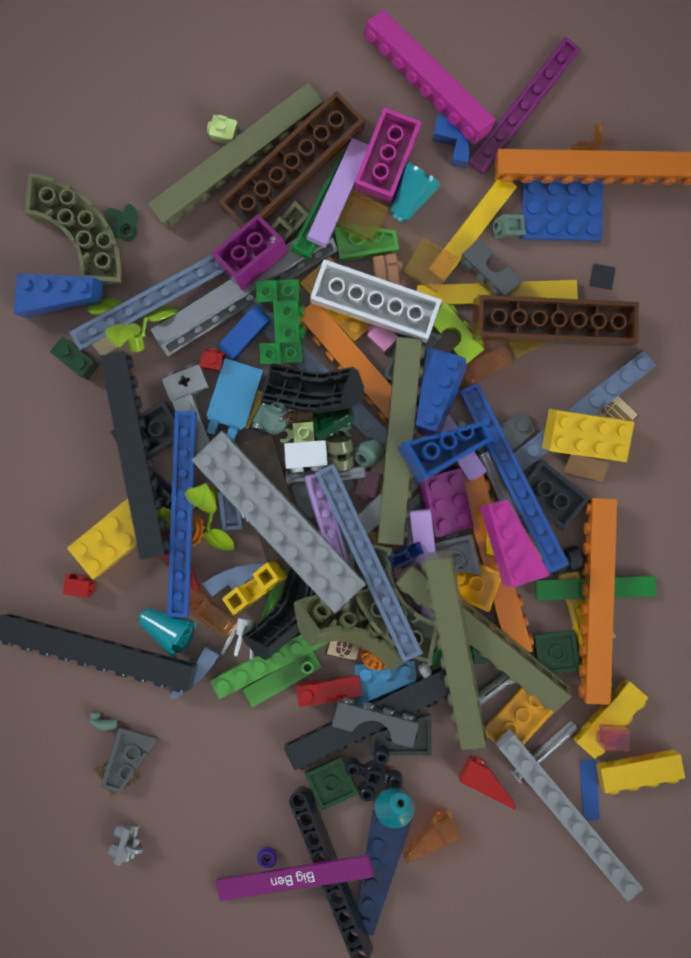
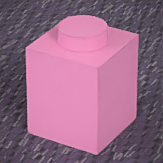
[367,325,398,354]

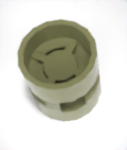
[326,436,354,471]

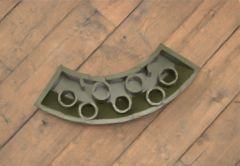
[25,173,122,285]
[350,543,438,664]
[294,595,408,671]

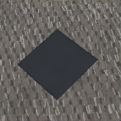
[589,263,616,290]

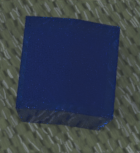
[387,541,424,568]

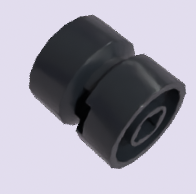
[552,545,583,576]

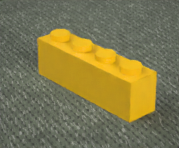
[573,678,648,759]
[596,749,685,795]

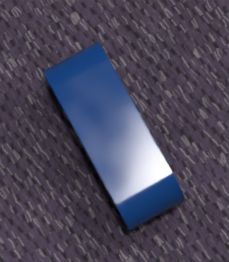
[218,305,271,361]

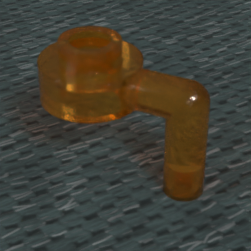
[571,122,603,150]

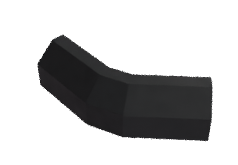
[260,364,364,413]
[242,566,317,660]

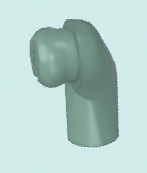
[89,711,117,730]

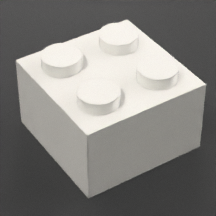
[284,441,328,473]

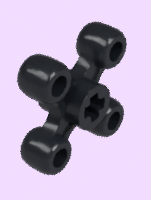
[345,745,403,802]

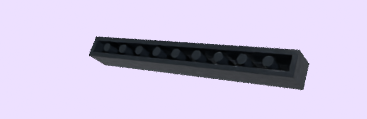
[100,351,170,560]
[0,613,198,693]
[284,666,477,771]

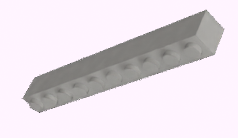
[150,236,338,356]
[494,728,643,902]

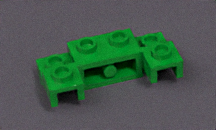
[256,279,306,364]

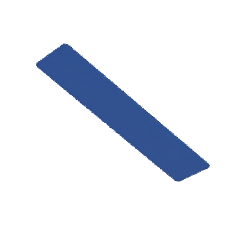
[580,759,600,821]

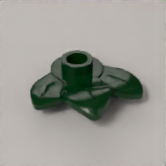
[107,204,138,242]

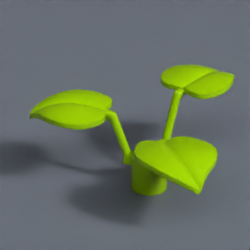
[87,297,180,352]
[160,484,237,551]

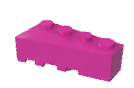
[480,500,550,588]

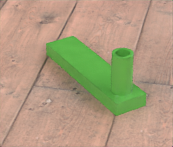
[243,651,322,707]

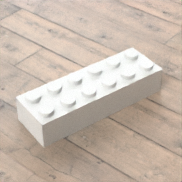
[310,259,442,343]

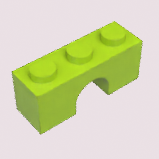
[432,302,484,364]

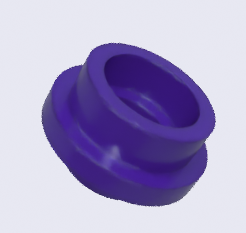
[257,847,277,868]

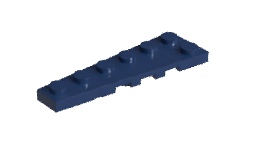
[354,810,412,936]

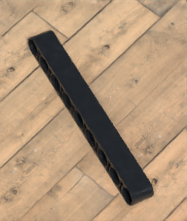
[289,786,373,958]

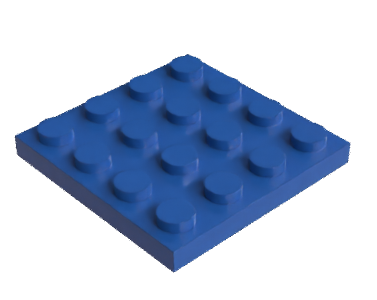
[521,181,603,242]

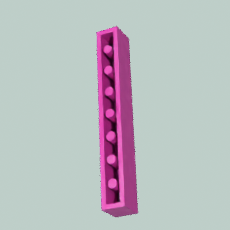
[363,10,496,145]

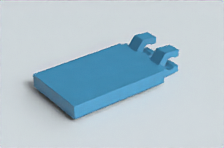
[206,358,264,442]

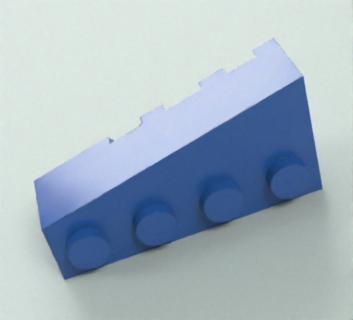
[14,273,103,318]
[416,346,467,436]
[398,421,494,483]

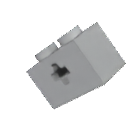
[161,363,211,402]

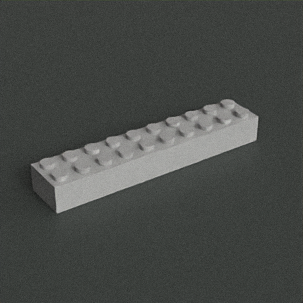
[192,431,366,613]

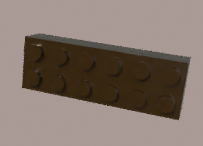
[237,434,293,562]

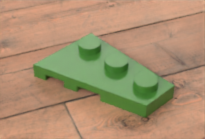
[334,222,399,262]

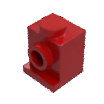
[200,348,226,372]
[63,573,97,598]

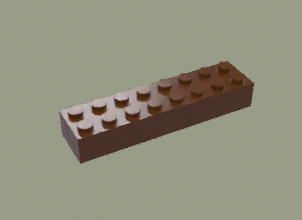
[219,91,365,228]
[473,295,639,346]

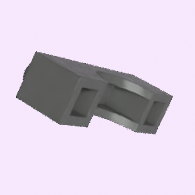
[332,697,419,748]

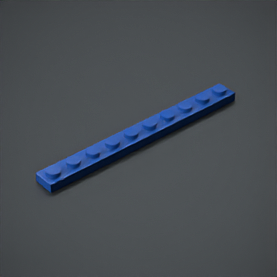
[460,382,569,574]
[167,411,197,617]

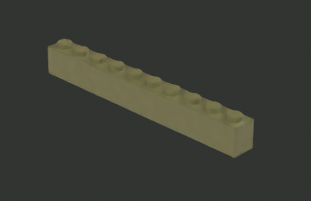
[148,82,323,228]
[377,337,425,545]
[422,550,487,750]
[396,559,572,713]

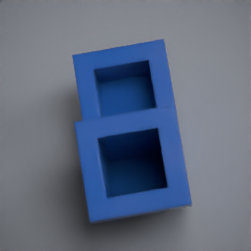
[432,114,469,169]

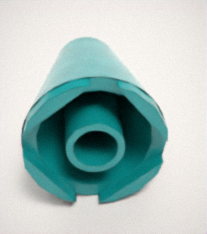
[390,163,441,223]
[138,608,197,658]
[374,787,415,829]

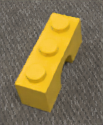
[222,561,287,615]

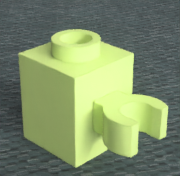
[207,115,239,145]
[280,422,315,443]

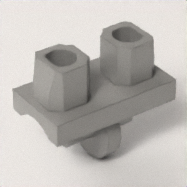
[108,824,143,866]

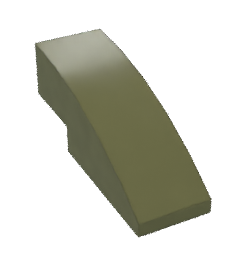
[271,200,310,245]

